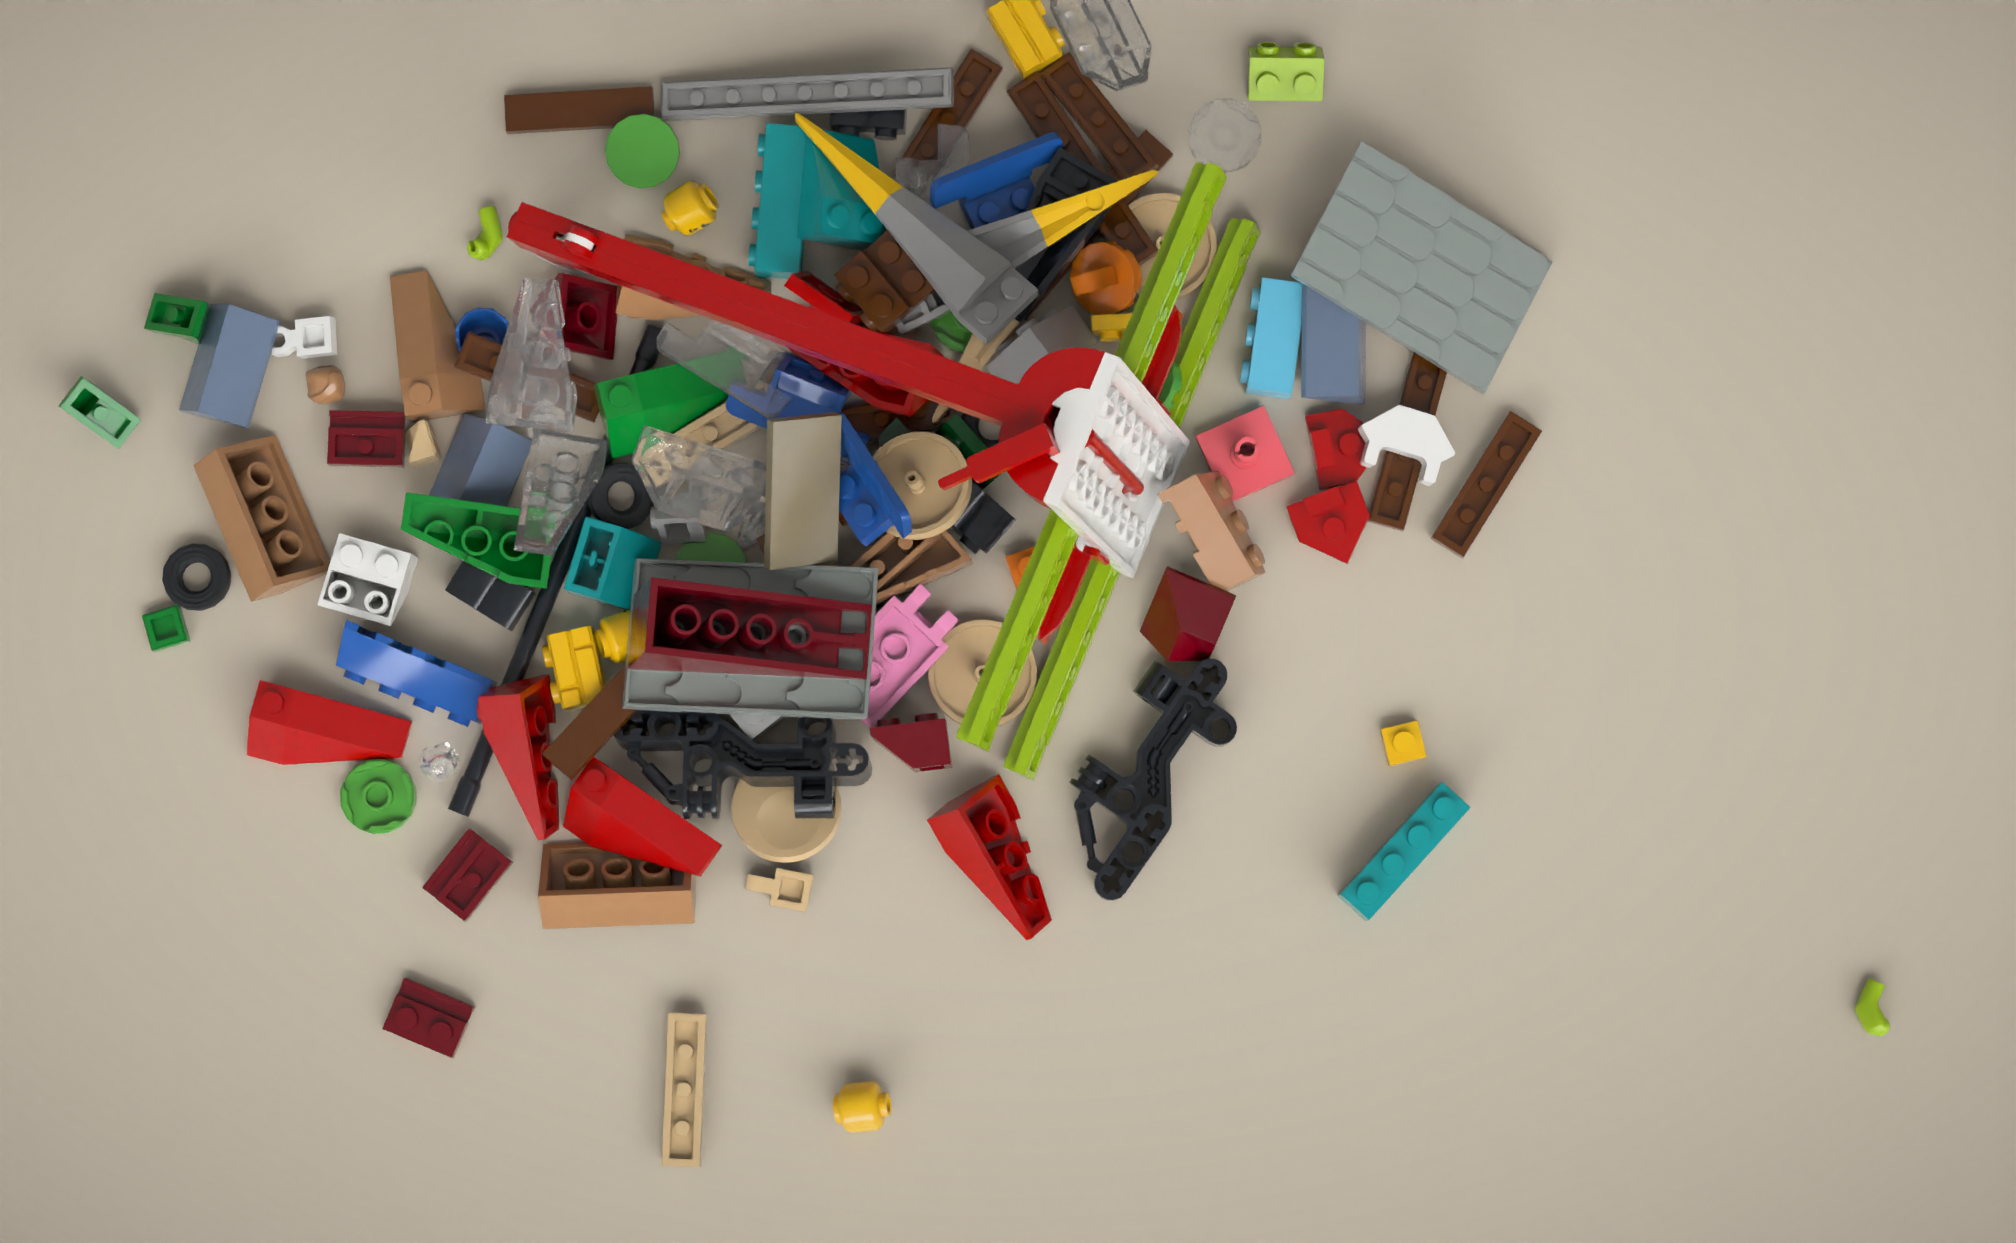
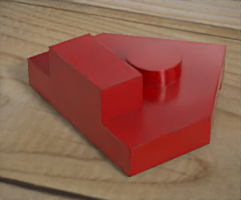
[1305,409,1366,490]
[1286,481,1370,564]

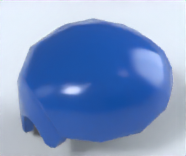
[455,307,512,352]

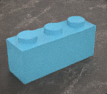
[1240,277,1305,399]

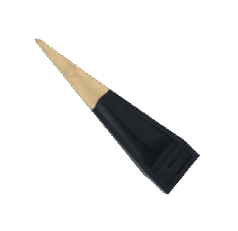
[932,147,1118,425]

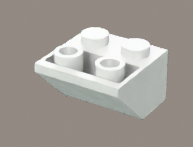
[317,533,418,626]

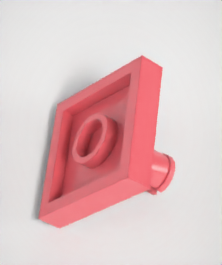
[1195,406,1295,502]

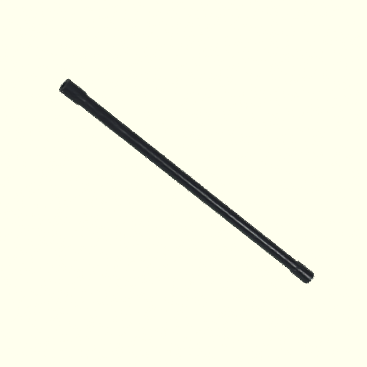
[448,324,668,817]

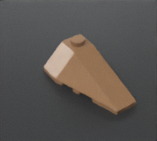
[615,234,772,320]
[390,270,486,423]

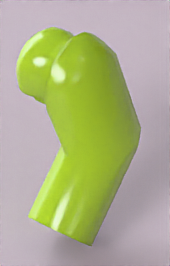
[467,206,503,261]
[1855,978,1890,1037]

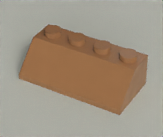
[193,435,330,602]
[538,842,696,929]

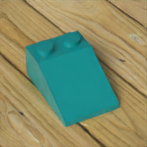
[797,129,886,250]

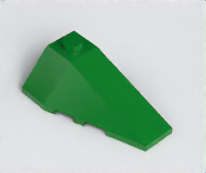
[593,350,747,459]
[401,492,557,589]

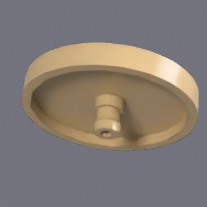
[1128,193,1217,300]
[872,432,972,540]
[928,619,1037,727]
[731,779,842,863]

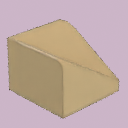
[405,420,442,468]

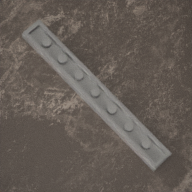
[661,67,954,121]

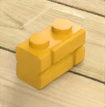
[987,0,1065,80]
[542,626,606,711]

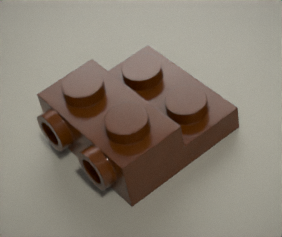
[834,230,935,332]

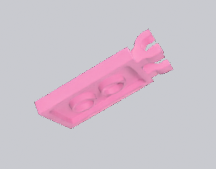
[860,584,959,729]

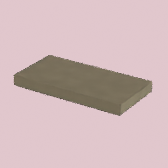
[764,412,842,570]

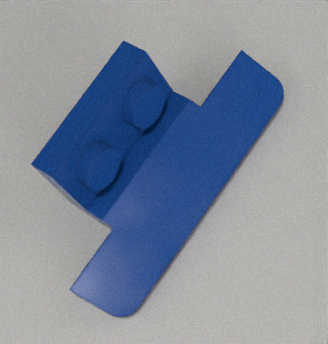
[929,132,1063,229]
[726,353,871,462]
[839,412,912,546]

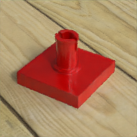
[784,271,863,325]

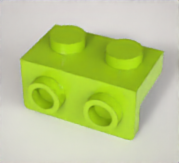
[1248,42,1325,101]

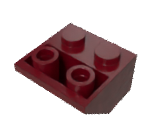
[870,713,953,773]

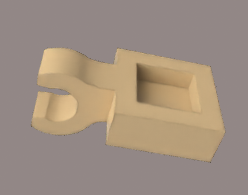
[745,868,814,912]

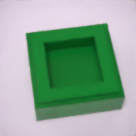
[142,605,190,652]

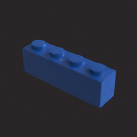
[336,620,498,727]

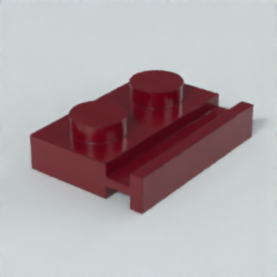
[327,410,406,468]
[422,828,513,922]
[382,978,475,1058]

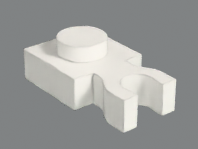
[272,316,338,359]

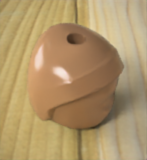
[306,365,345,405]

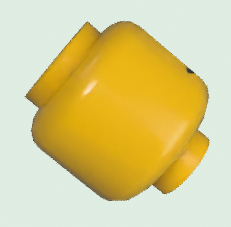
[661,180,719,236]
[594,610,630,663]
[833,1081,892,1132]

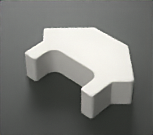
[1358,405,1455,486]

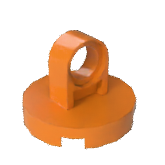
[1070,240,1142,315]

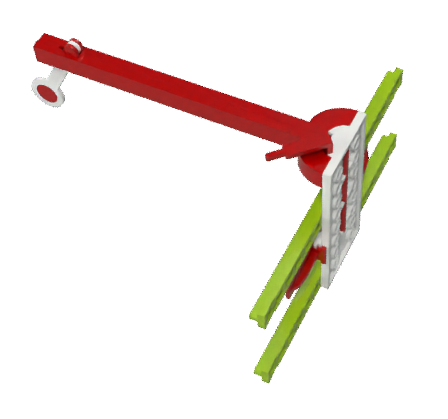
[506,162,1261,781]

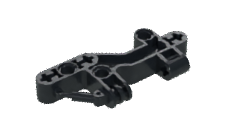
[1069,659,1237,901]
[614,710,873,819]

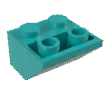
[564,517,662,610]

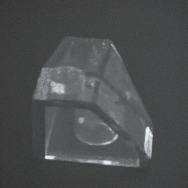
[485,278,577,433]
[514,428,608,556]

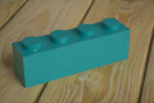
[748,123,806,279]
[1337,782,1471,921]

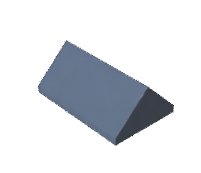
[1301,285,1366,405]
[179,304,280,429]
[429,413,534,506]

